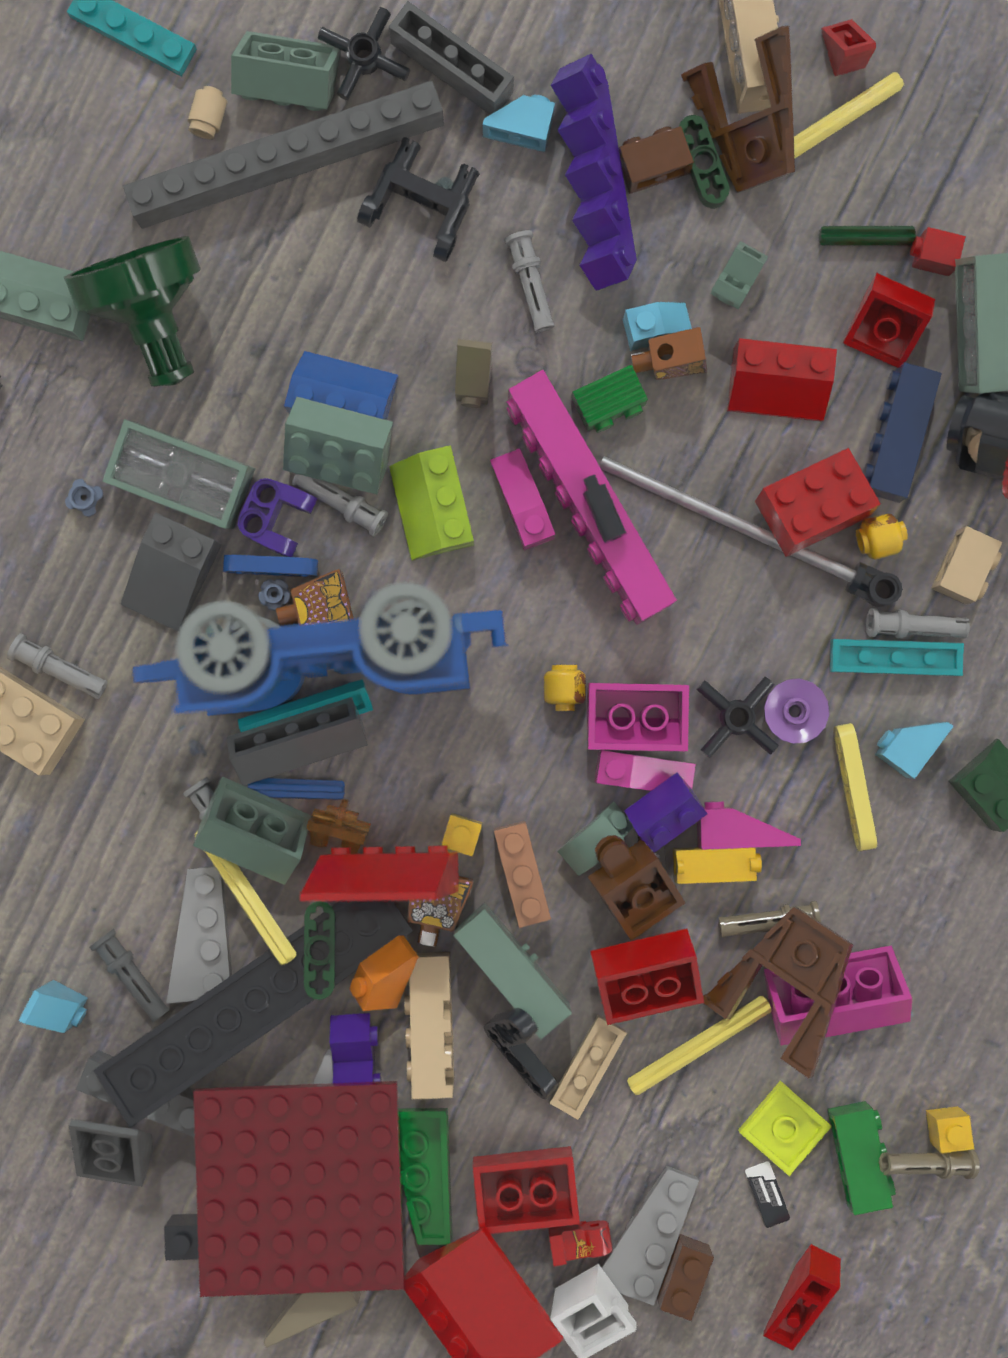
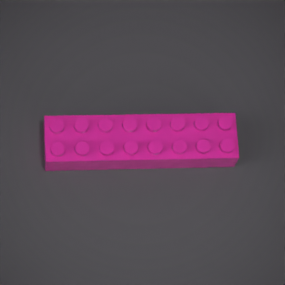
[506,370,677,625]

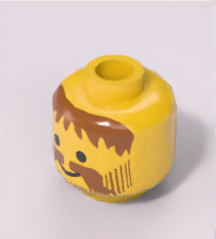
[856,513,908,560]
[544,665,586,711]

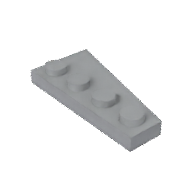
[166,866,232,1004]
[601,1166,699,1306]

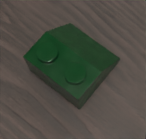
[948,739,1008,832]

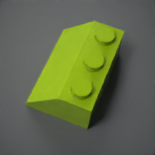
[389,445,475,560]

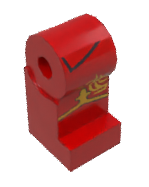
[548,1220,613,1267]

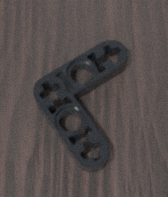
[484,1008,558,1100]

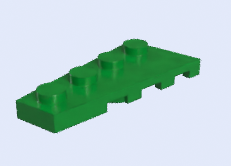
[398,1108,453,1245]

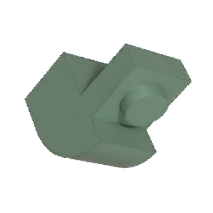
[710,241,768,309]
[557,801,634,876]

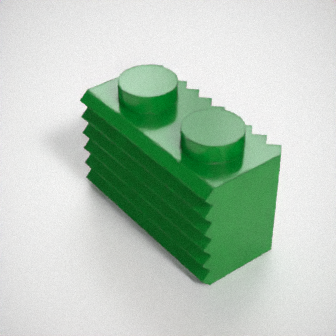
[571,365,648,433]

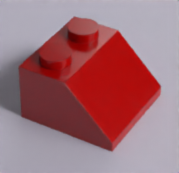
[843,273,936,368]

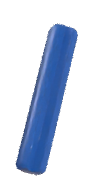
[248,778,345,800]

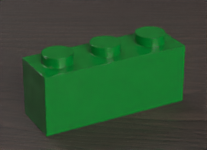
[827,1101,896,1216]

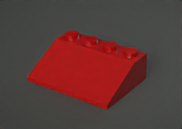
[300,845,459,901]
[404,1226,564,1358]

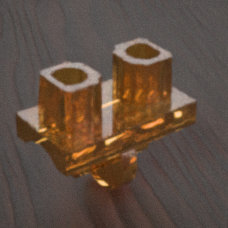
[306,799,371,853]

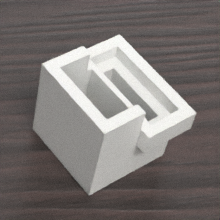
[550,1264,637,1358]

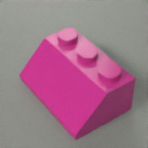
[587,683,689,752]

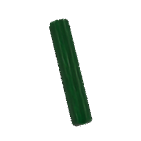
[819,226,916,246]

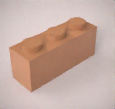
[494,821,551,928]

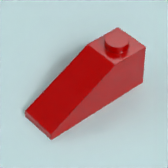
[763,1244,841,1350]

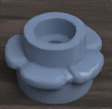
[258,579,291,611]

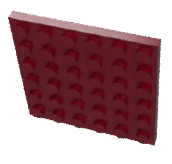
[193,1081,405,1297]

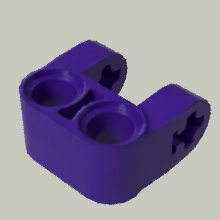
[238,478,317,557]

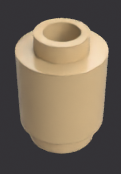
[188,86,227,139]

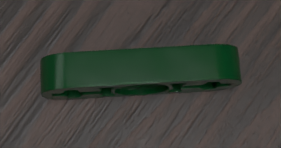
[679,115,730,209]
[304,901,335,1000]

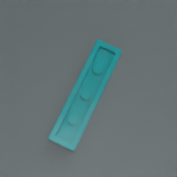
[67,0,197,77]
[830,639,964,676]
[238,679,374,732]

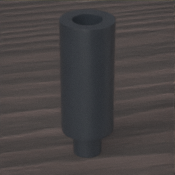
[583,475,627,543]

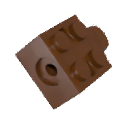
[588,835,685,941]

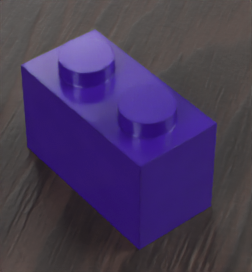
[624,772,708,853]

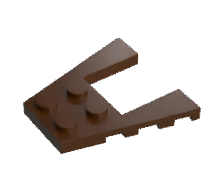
[681,26,795,192]
[703,907,853,1078]

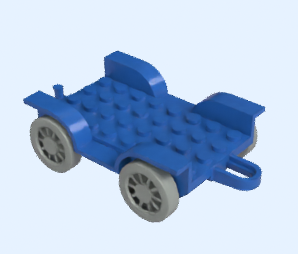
[132,582,509,716]

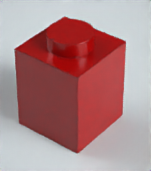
[910,227,966,277]

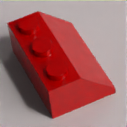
[727,338,837,422]

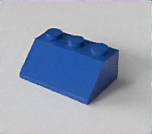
[284,351,398,420]

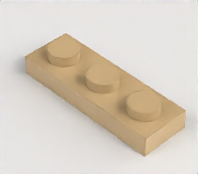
[549,1015,627,1120]

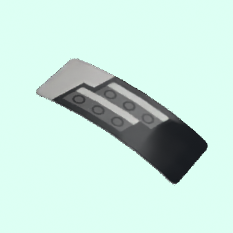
[745,1161,790,1228]

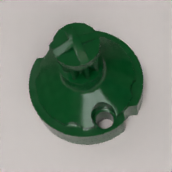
[64,236,201,387]

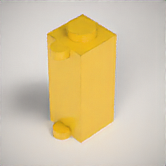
[673,847,762,884]

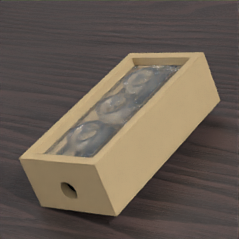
[719,0,779,114]

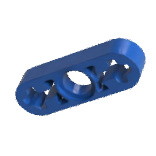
[223,555,318,577]

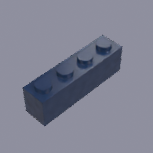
[863,362,942,503]

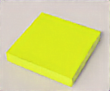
[738,1080,832,1176]

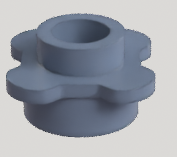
[65,479,103,517]

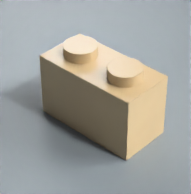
[931,526,1002,604]

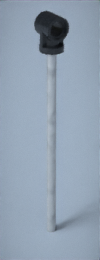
[600,456,903,607]

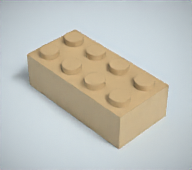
[0,667,85,775]

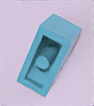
[483,95,555,152]
[623,302,692,351]
[875,722,953,779]
[18,980,88,1033]

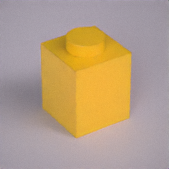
[441,813,483,856]
[926,1106,974,1153]

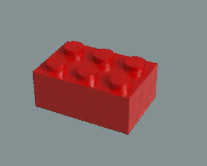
[755,448,881,557]
[590,928,704,1025]
[473,1146,580,1234]

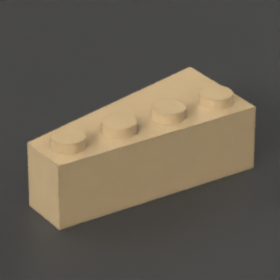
[404,952,454,1099]

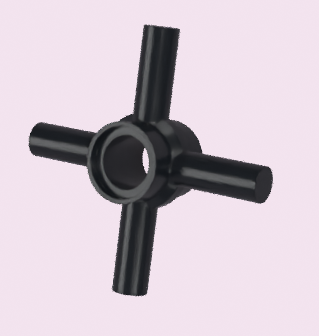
[318,7,410,100]
[696,677,779,758]

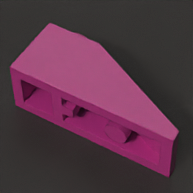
[490,449,556,551]
[594,750,696,791]
[697,801,801,850]

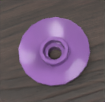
[764,679,829,744]

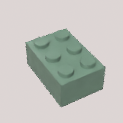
[283,397,393,494]

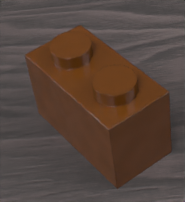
[619,126,694,194]
[657,1234,714,1321]

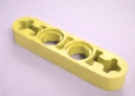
[834,723,877,851]

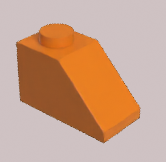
[349,935,419,1011]

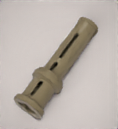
[718,901,821,938]
[879,1149,980,1179]

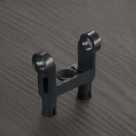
[357,137,480,262]

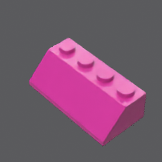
[764,945,912,1046]

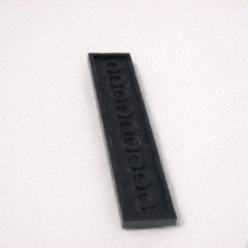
[93,900,413,1128]

